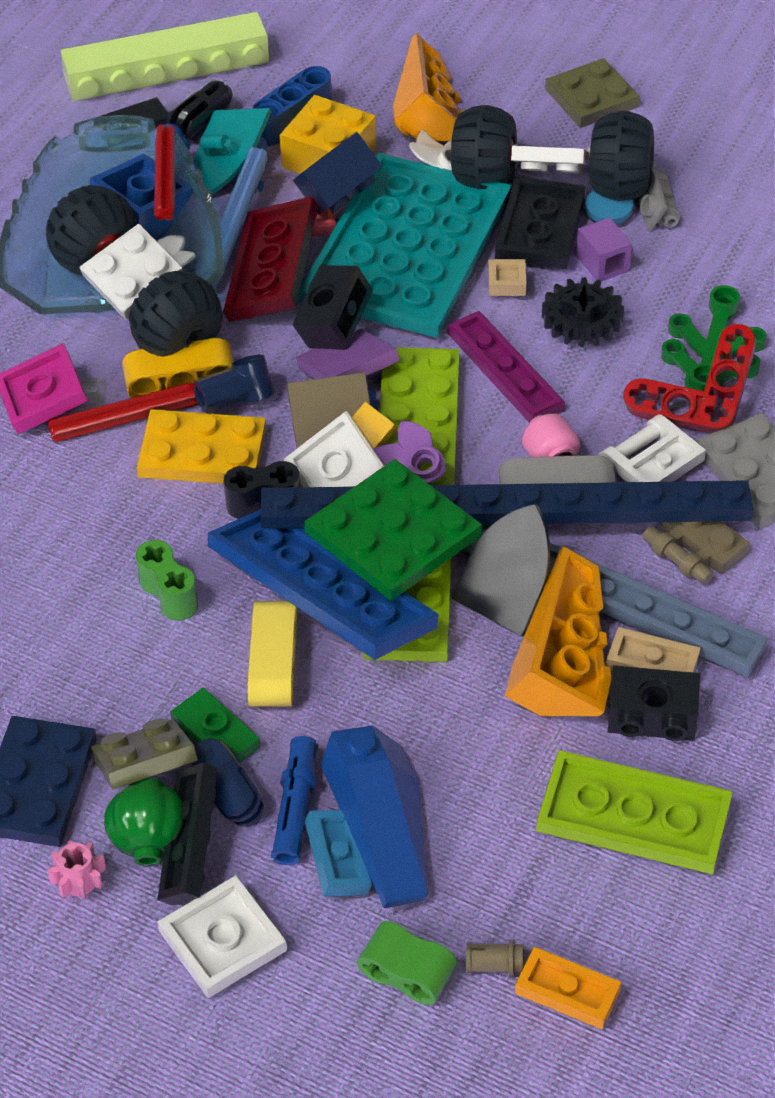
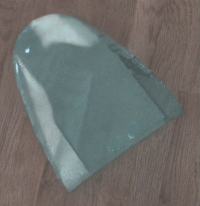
[0,115,225,314]

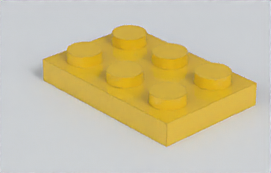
[137,409,266,484]

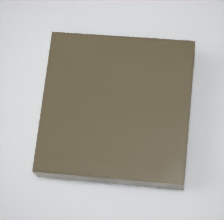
[286,372,370,449]

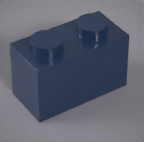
[293,132,383,215]

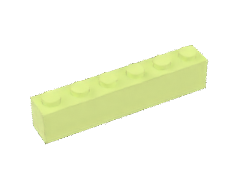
[60,12,269,101]

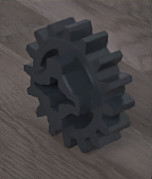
[542,277,624,347]

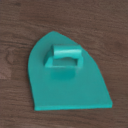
[195,108,272,198]

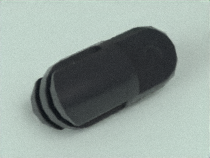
[165,80,233,140]

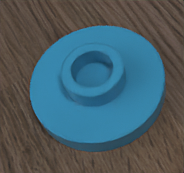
[585,190,633,224]

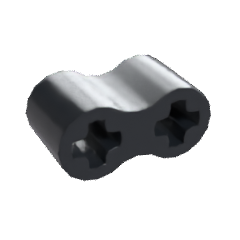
[223,461,301,519]

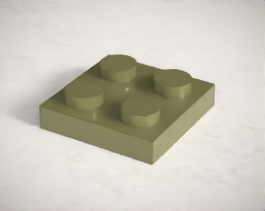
[545,58,640,128]
[91,718,198,790]

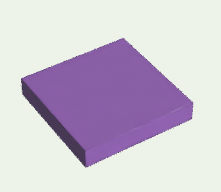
[296,328,399,379]

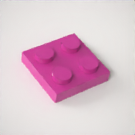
[0,343,88,435]

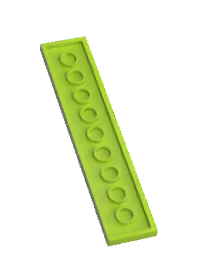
[363,347,460,662]

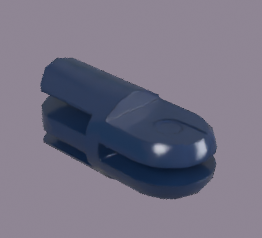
[191,738,264,826]

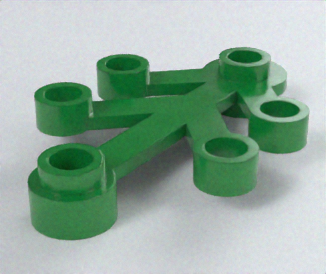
[661,285,767,395]

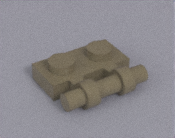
[642,521,750,585]

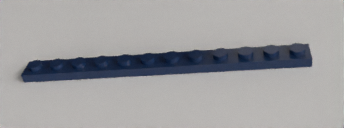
[261,480,754,528]

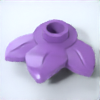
[373,421,446,485]

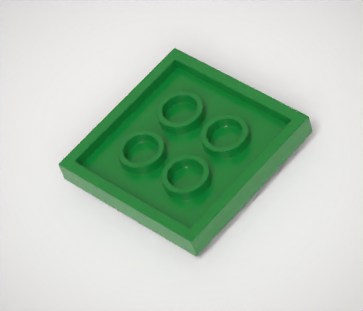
[304,459,482,601]

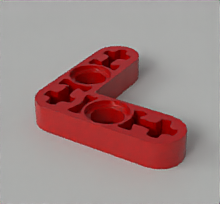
[623,324,755,434]

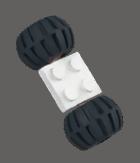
[451,105,654,201]
[46,185,223,357]

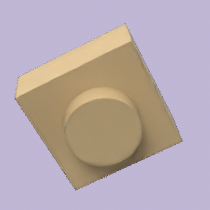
[488,259,526,296]

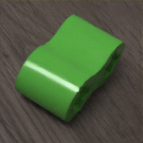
[136,540,198,621]
[356,921,458,1005]

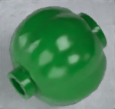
[104,778,184,866]

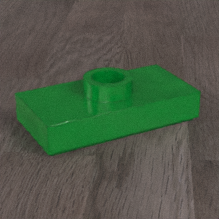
[170,687,261,762]

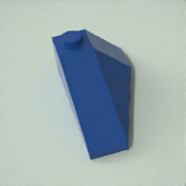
[321,725,428,908]

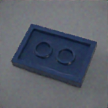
[0,716,97,847]

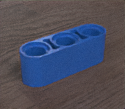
[252,66,332,146]

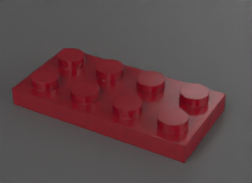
[223,196,318,322]

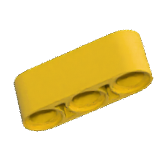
[122,338,234,398]

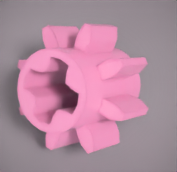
[48,840,106,899]

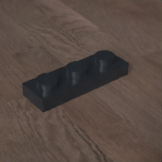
[157,762,218,905]

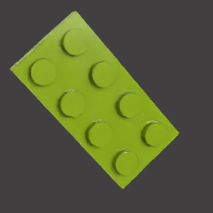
[536,750,733,875]

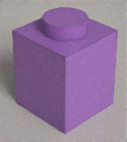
[576,217,632,281]

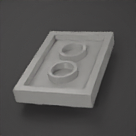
[696,413,775,530]

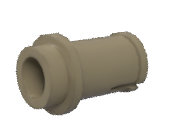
[466,939,524,977]

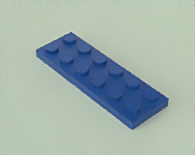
[208,509,439,660]

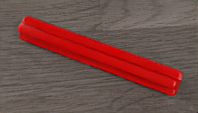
[154,124,176,221]
[48,382,198,442]

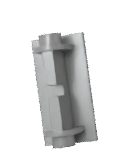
[637,164,680,232]

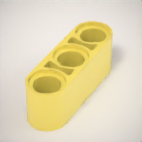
[248,601,297,707]

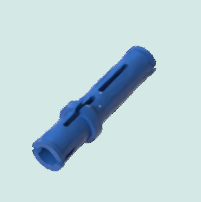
[271,736,319,865]

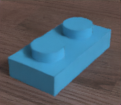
[305,810,372,897]

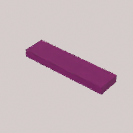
[448,311,565,423]

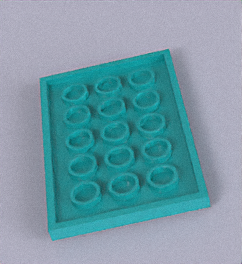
[298,153,512,338]

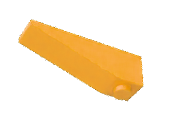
[393,33,465,141]
[504,546,612,716]

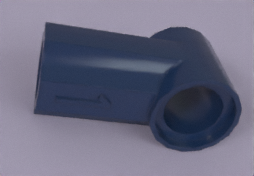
[193,354,275,413]

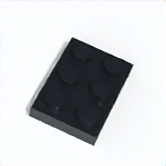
[495,176,586,269]

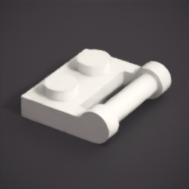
[599,414,706,482]

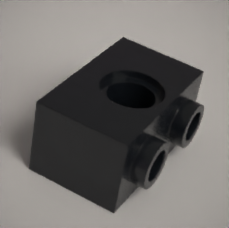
[292,265,373,350]
[607,665,700,741]

